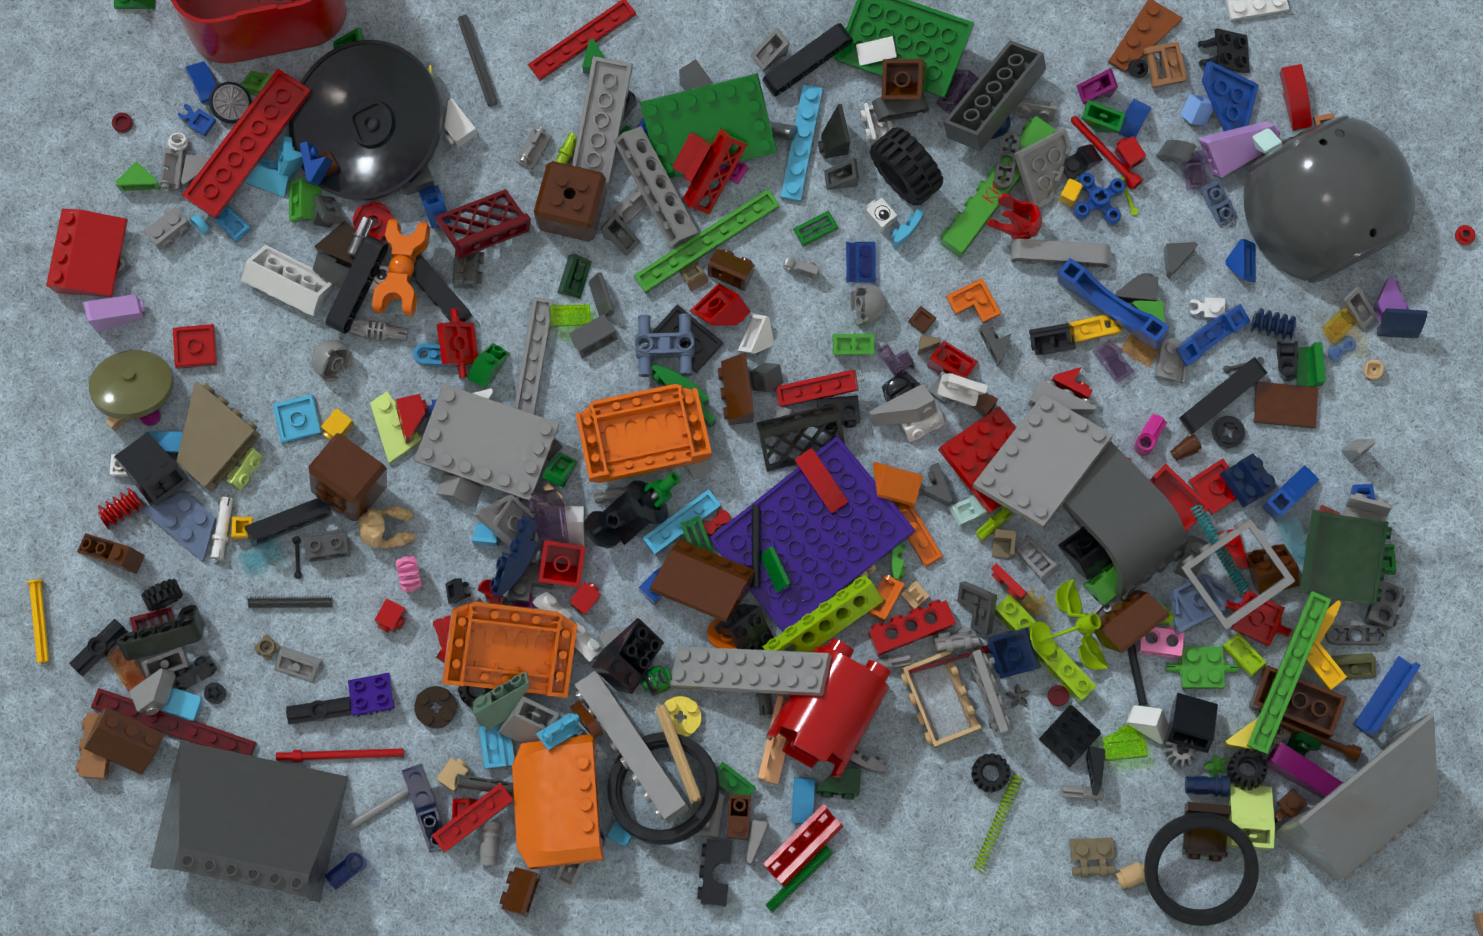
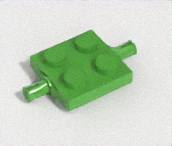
[1166,646,1238,689]

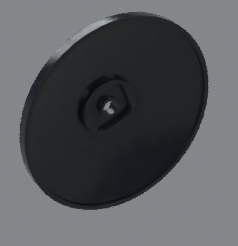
[289,40,443,201]

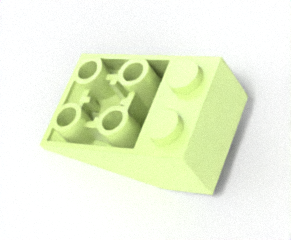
[1227,784,1275,851]

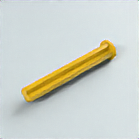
[27,579,49,663]

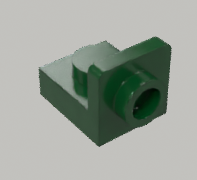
[1287,732,1322,757]

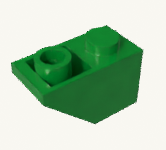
[468,343,510,388]

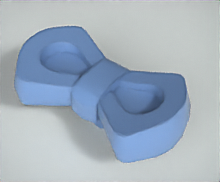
[1328,336,1356,362]

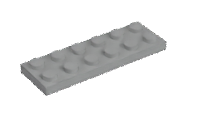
[572,56,633,183]

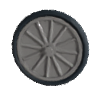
[209,82,252,124]

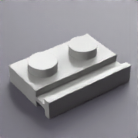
[1154,338,1188,383]

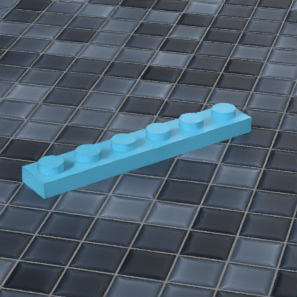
[781,84,823,202]

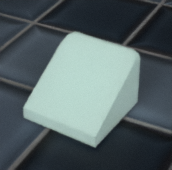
[1252,128,1283,154]

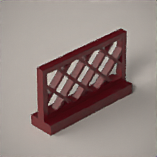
[435,189,531,259]

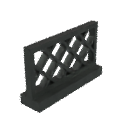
[756,404,845,471]

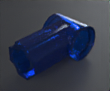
[324,852,367,890]

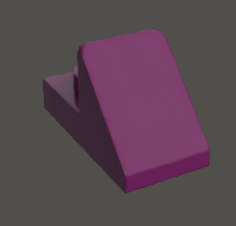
[1076,68,1118,104]

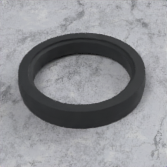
[607,732,720,845]
[1144,813,1259,926]

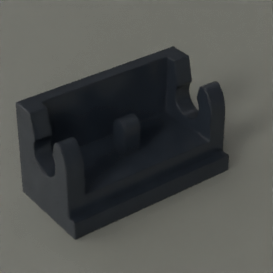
[1029,323,1076,356]

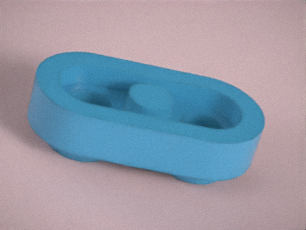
[413,343,449,367]

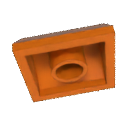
[873,462,923,506]

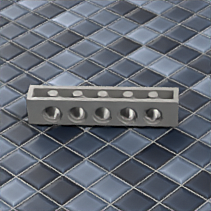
[614,126,698,248]

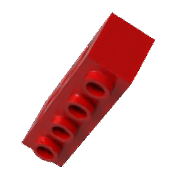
[868,599,956,657]

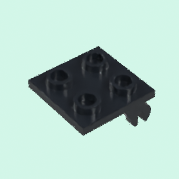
[1198,28,1250,73]

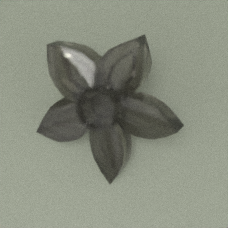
[1005,683,1030,708]

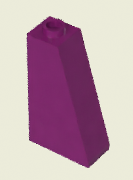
[1265,742,1343,799]

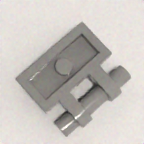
[933,628,980,652]

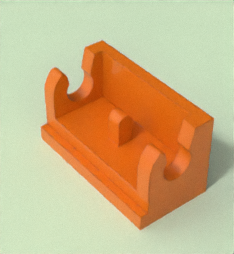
[867,575,905,623]

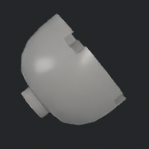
[850,283,887,324]
[311,340,353,382]

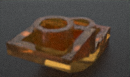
[106,648,146,692]

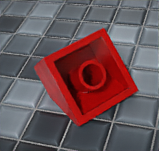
[538,540,586,588]

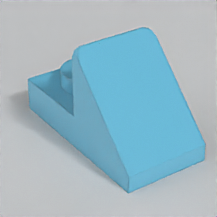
[277,136,303,176]

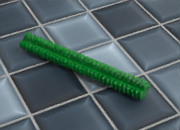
[765,846,833,912]

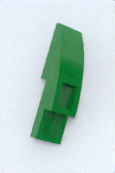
[651,365,716,429]

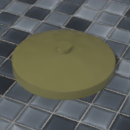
[89,350,173,419]

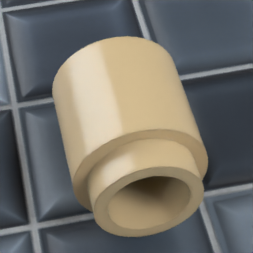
[1115,861,1146,889]

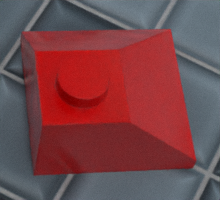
[690,283,751,325]

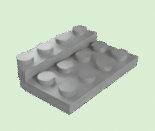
[968,650,1014,738]

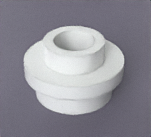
[168,132,189,151]

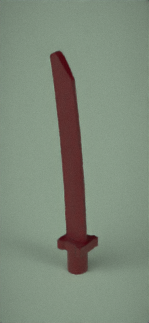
[909,645,990,674]

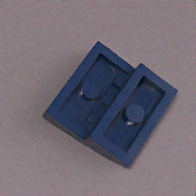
[1377,308,1427,338]

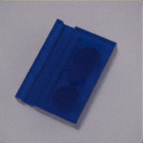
[846,242,876,283]

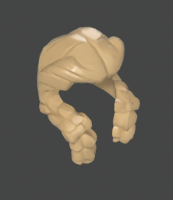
[358,506,416,549]

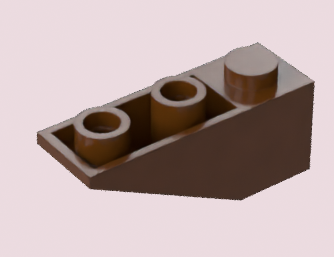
[77,533,145,574]

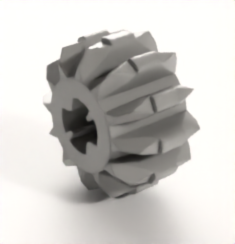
[1163,740,1198,769]

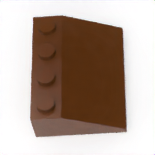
[650,539,755,622]

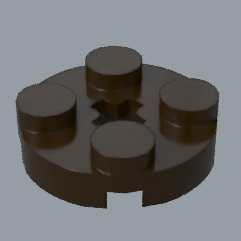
[414,686,457,729]

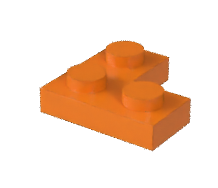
[946,278,1001,324]

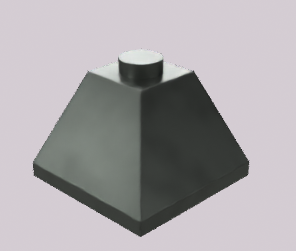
[818,104,850,159]

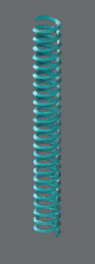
[1190,505,1249,594]

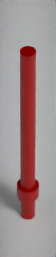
[276,748,404,763]

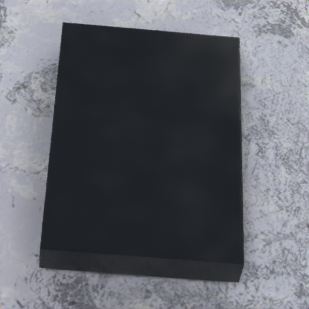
[652,304,723,374]

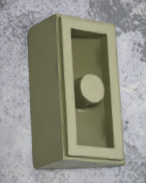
[1331,653,1376,680]

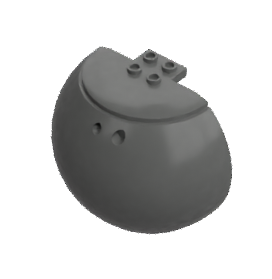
[1243,115,1415,283]

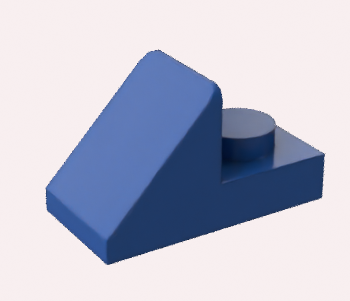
[300,141,333,186]

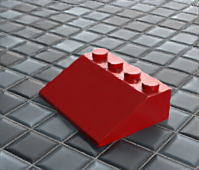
[46,208,128,297]

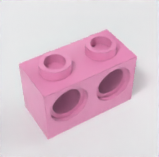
[1137,626,1184,659]

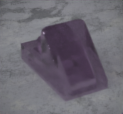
[1183,150,1207,190]
[1092,340,1134,384]

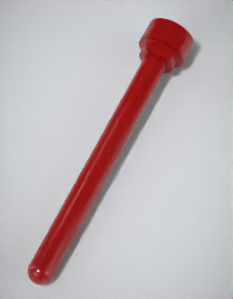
[1071,116,1144,190]

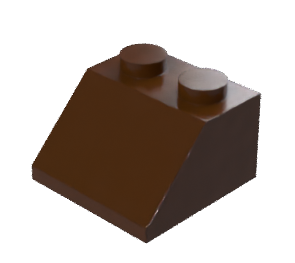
[881,59,927,100]
[708,249,755,291]
[499,867,540,917]

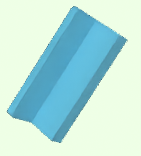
[244,157,295,197]

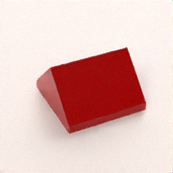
[927,340,978,379]

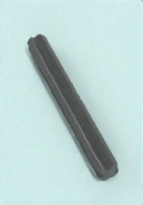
[458,15,498,106]

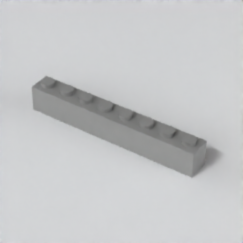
[575,671,690,824]

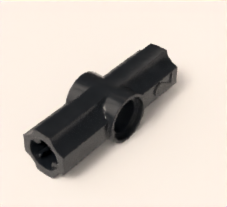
[69,618,128,677]
[286,697,351,725]

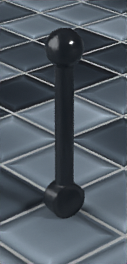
[293,536,302,579]

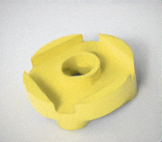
[660,696,701,737]

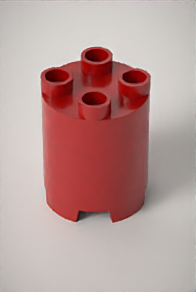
[766,638,891,778]

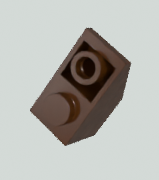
[727,794,751,840]

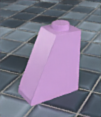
[83,294,146,332]

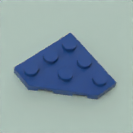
[1202,61,1259,131]

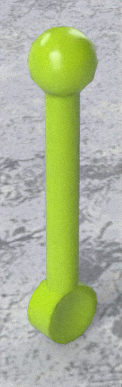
[1120,177,1139,216]

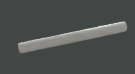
[347,787,410,831]

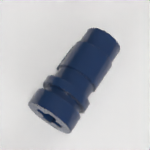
[1185,775,1230,797]

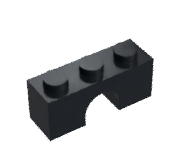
[697,839,733,907]

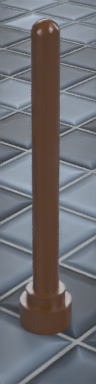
[1279,718,1362,763]

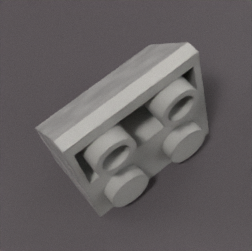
[498,696,559,743]

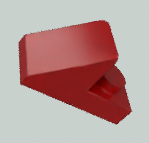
[1051,367,1093,399]

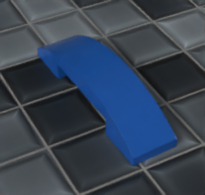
[1176,304,1251,366]

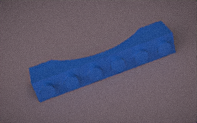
[1058,258,1169,350]

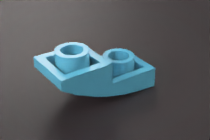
[891,209,924,248]

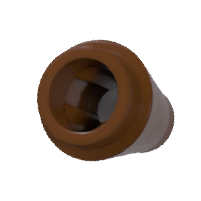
[1170,434,1202,461]

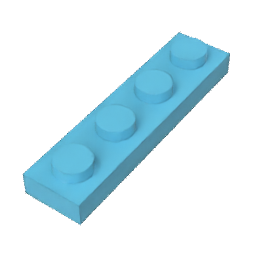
[642,489,721,555]

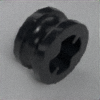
[1128,59,1148,78]

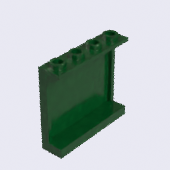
[1299,510,1392,605]

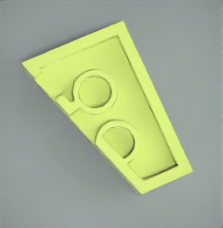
[370,391,422,464]

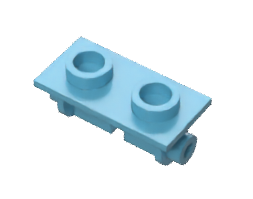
[536,714,582,751]

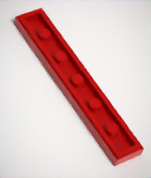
[528,0,636,81]

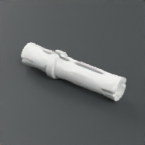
[210,497,234,560]

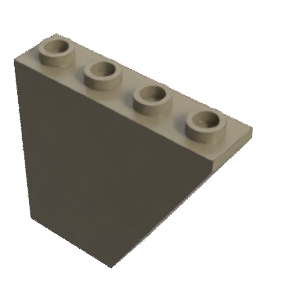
[176,381,261,492]

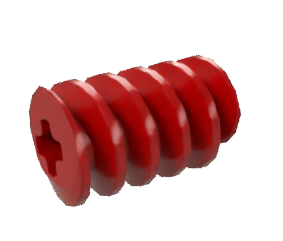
[98,487,145,530]

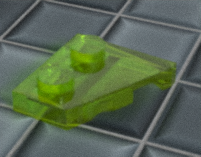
[1102,724,1148,762]

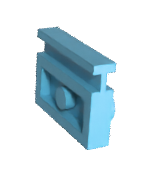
[478,724,515,770]

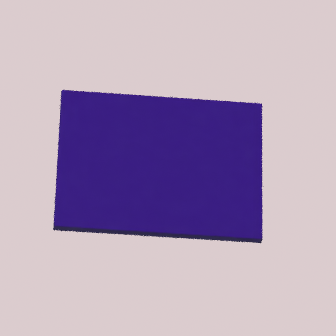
[708,436,916,632]

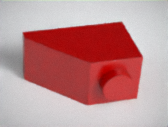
[395,394,428,444]

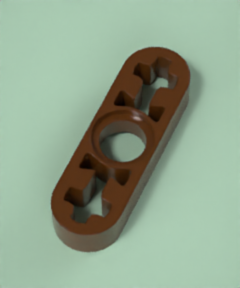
[570,701,603,739]

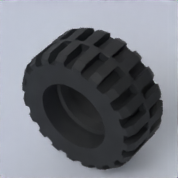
[869,127,944,205]

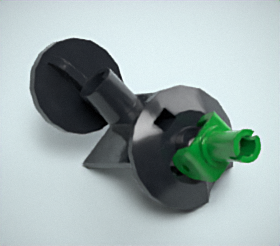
[584,472,681,549]

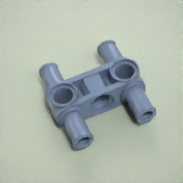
[635,314,695,377]

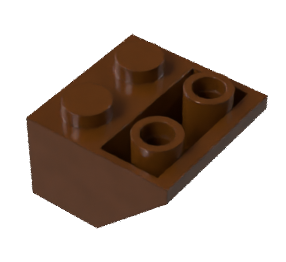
[1245,544,1300,594]

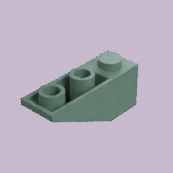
[472,671,530,731]

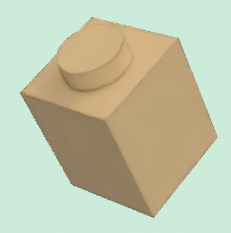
[436,758,470,793]

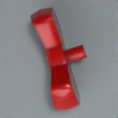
[702,509,731,536]
[478,579,505,605]

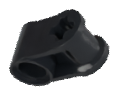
[1277,341,1298,382]

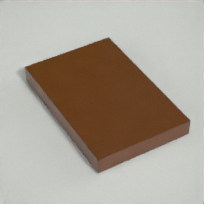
[1253,381,1318,429]

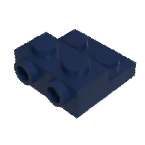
[1220,453,1277,508]
[988,627,1041,679]

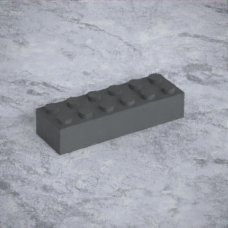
[944,40,1046,151]

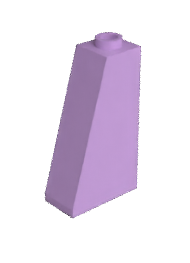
[1199,121,1280,178]

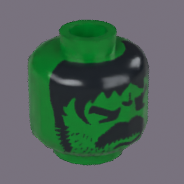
[641,665,672,696]

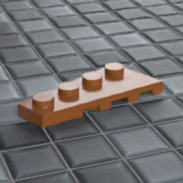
[1108,0,1183,73]

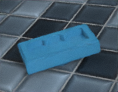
[209,205,251,243]

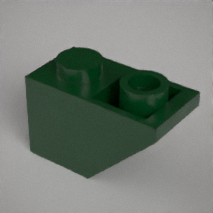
[816,768,861,800]

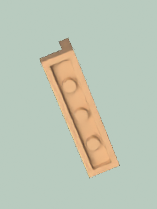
[758,695,786,785]

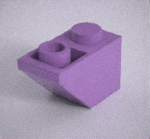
[1374,276,1409,323]

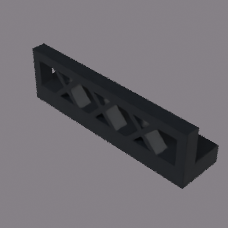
[244,498,331,547]

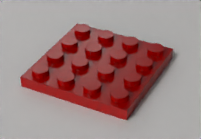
[938,406,1017,514]

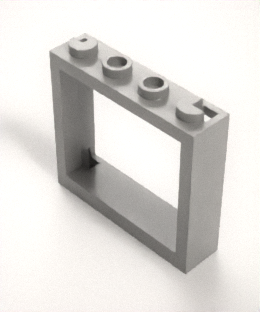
[1180,518,1295,630]

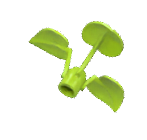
[1030,579,1109,670]

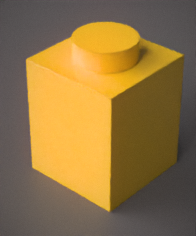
[321,408,355,441]

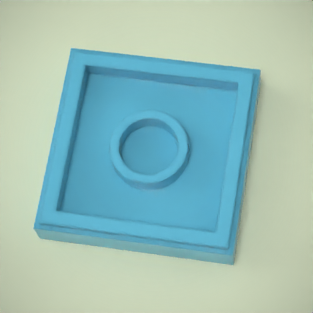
[273,394,322,444]

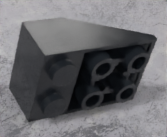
[114,432,189,507]
[592,618,664,694]

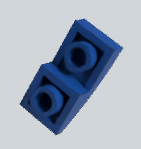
[186,61,216,104]

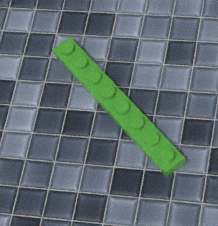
[634,189,780,294]
[1246,591,1331,755]

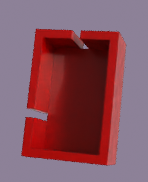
[1149,464,1211,533]

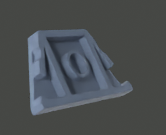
[142,492,216,562]
[1170,574,1242,635]

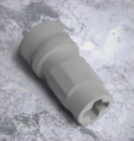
[479,822,501,865]

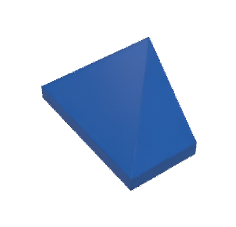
[1226,239,1256,282]

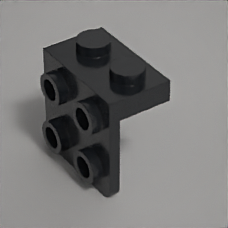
[715,604,774,650]
[1039,705,1101,768]

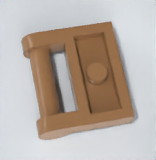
[1143,41,1187,88]

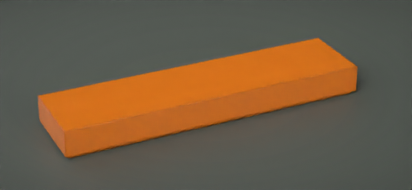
[891,500,943,567]

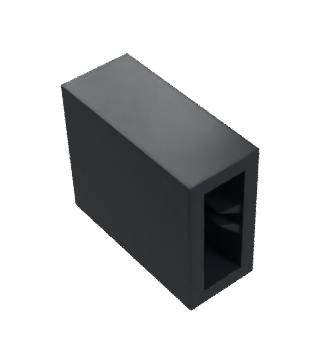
[1167,693,1218,753]

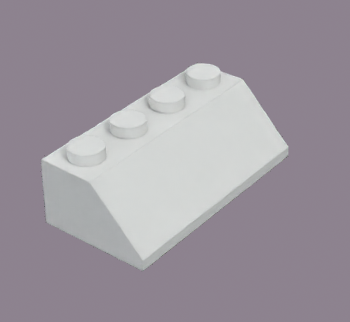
[241,245,334,316]

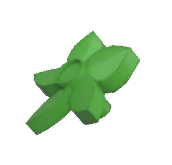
[1204,754,1229,777]

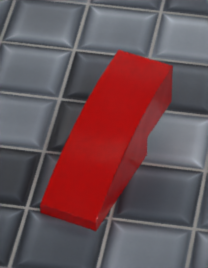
[1279,64,1312,131]
[794,448,849,514]

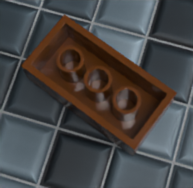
[1248,665,1347,738]

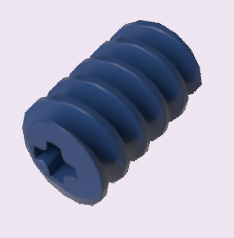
[1250,308,1296,341]

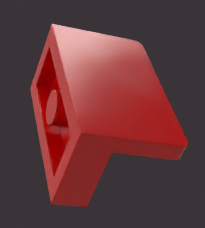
[672,132,712,182]

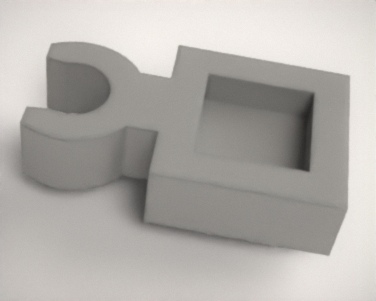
[783,258,819,279]

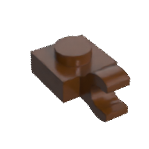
[1274,788,1307,824]

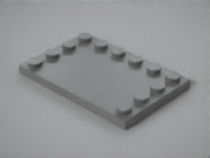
[414,383,560,502]
[973,394,1113,530]

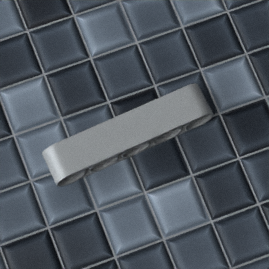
[1011,239,1110,268]

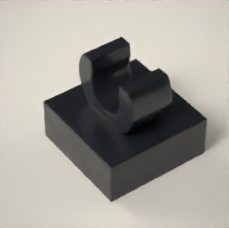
[445,578,471,604]

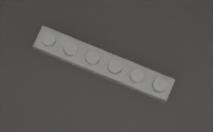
[514,297,554,414]

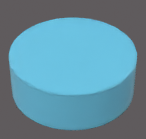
[190,214,209,234]

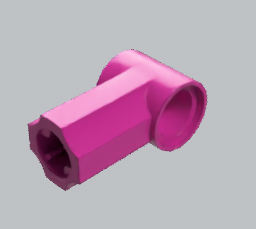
[1134,414,1167,456]

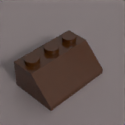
[718,353,754,425]
[1094,590,1170,653]
[83,707,164,775]

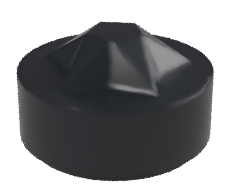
[204,683,226,704]

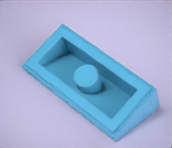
[159,687,202,722]

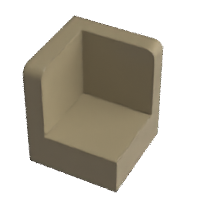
[992,529,1016,559]

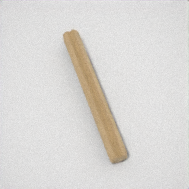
[655,705,701,803]

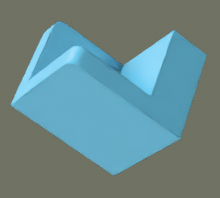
[472,524,499,547]

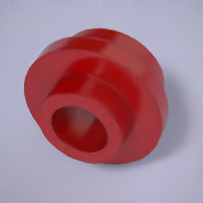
[1455,225,1476,245]

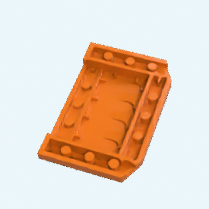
[576,384,712,483]
[442,601,577,698]
[512,734,604,870]

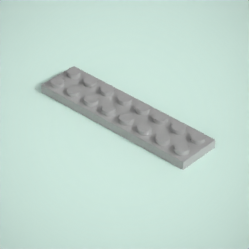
[670,646,832,696]

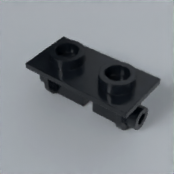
[174,655,217,690]

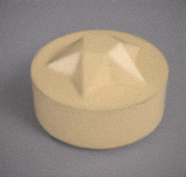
[1363,359,1385,380]

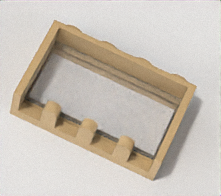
[900,651,981,748]

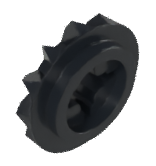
[1212,416,1245,449]

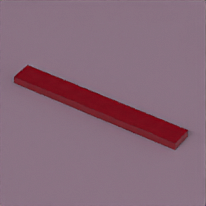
[91,688,257,756]

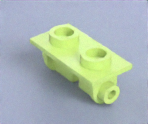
[226,448,263,491]

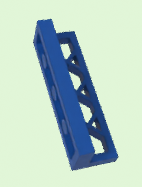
[1353,656,1421,737]

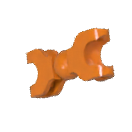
[372,219,430,317]

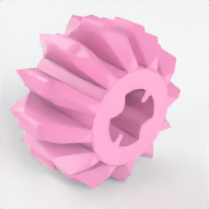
[396,556,422,592]

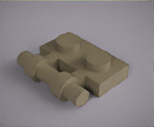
[1070,837,1115,878]

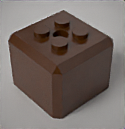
[534,161,607,242]
[309,433,387,521]

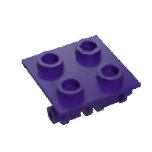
[348,673,395,717]

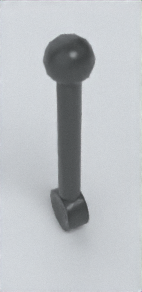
[1223,357,1264,373]

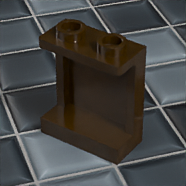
[1182,802,1231,862]

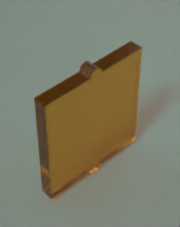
[1120,333,1160,367]

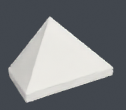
[738,314,774,354]

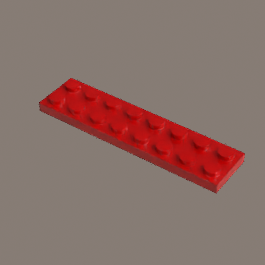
[182,68,311,219]

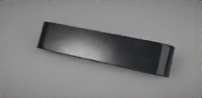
[762,23,853,97]
[325,235,388,334]
[411,254,472,322]
[1179,357,1268,434]

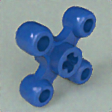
[1073,173,1126,225]

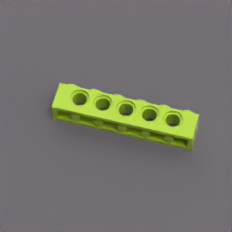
[763,575,884,652]
[995,594,1097,704]

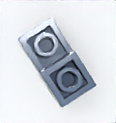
[1200,179,1237,226]

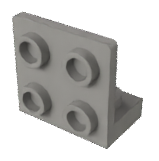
[1343,493,1392,522]

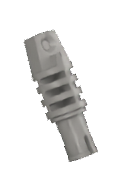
[350,320,408,341]

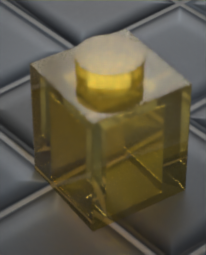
[1321,307,1358,342]

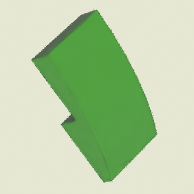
[890,543,907,580]

